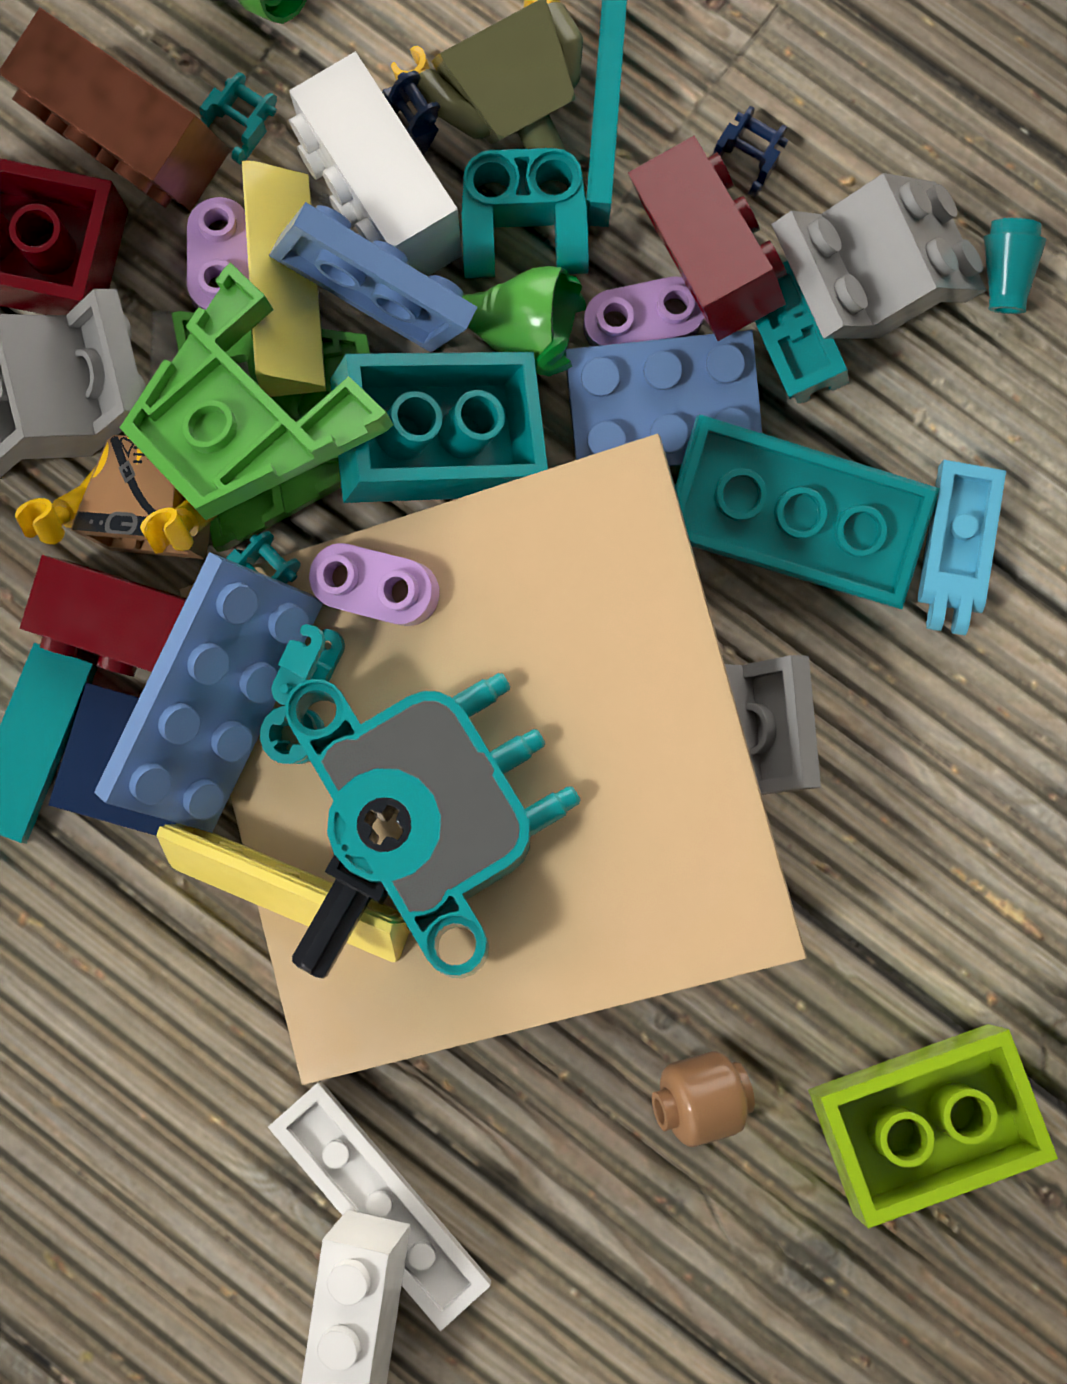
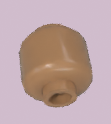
[652,1051,755,1147]

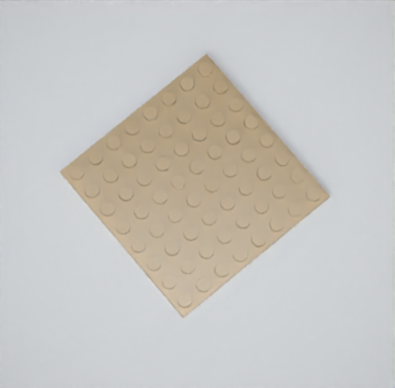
[179,434,807,1085]

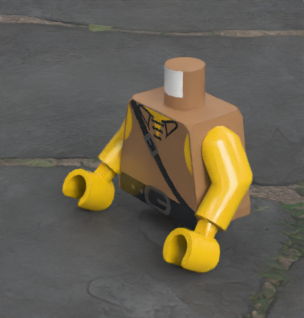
[15,435,219,559]

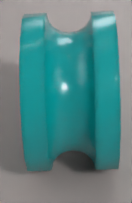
[260,706,325,764]

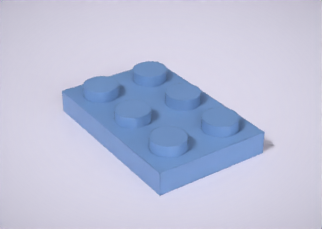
[269,202,477,353]
[564,330,762,466]

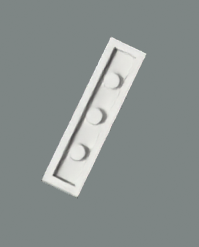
[268,1081,491,1331]

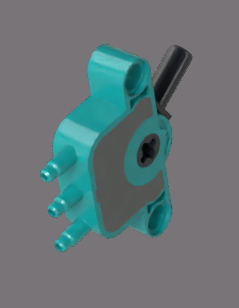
[285,673,581,979]

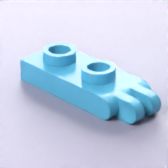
[918,460,1006,636]

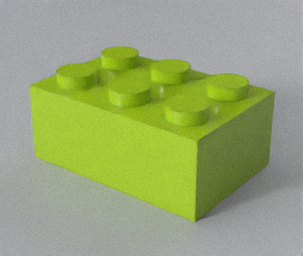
[808,1024,1058,1229]

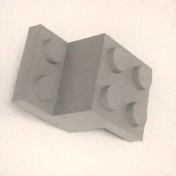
[771,173,986,339]
[0,289,146,478]
[725,655,821,795]

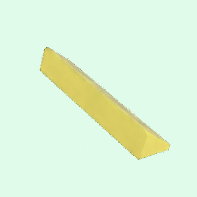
[242,161,326,397]
[156,824,410,962]

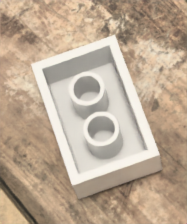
[289,51,462,276]

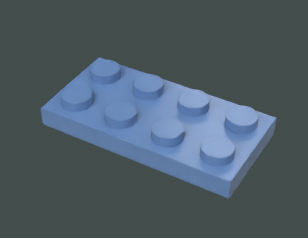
[94,552,323,833]

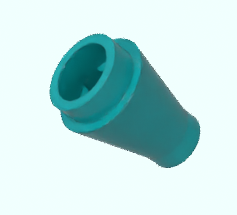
[983,218,1047,314]

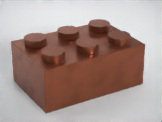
[0,7,231,211]

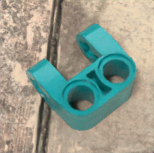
[462,148,589,278]

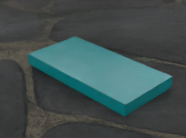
[675,414,940,609]

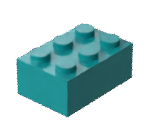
[330,352,548,503]

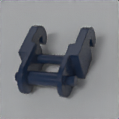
[382,71,441,155]
[710,106,789,198]

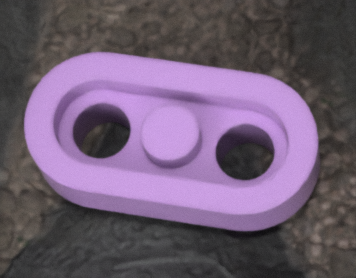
[187,197,249,310]
[583,276,704,347]
[309,543,439,626]

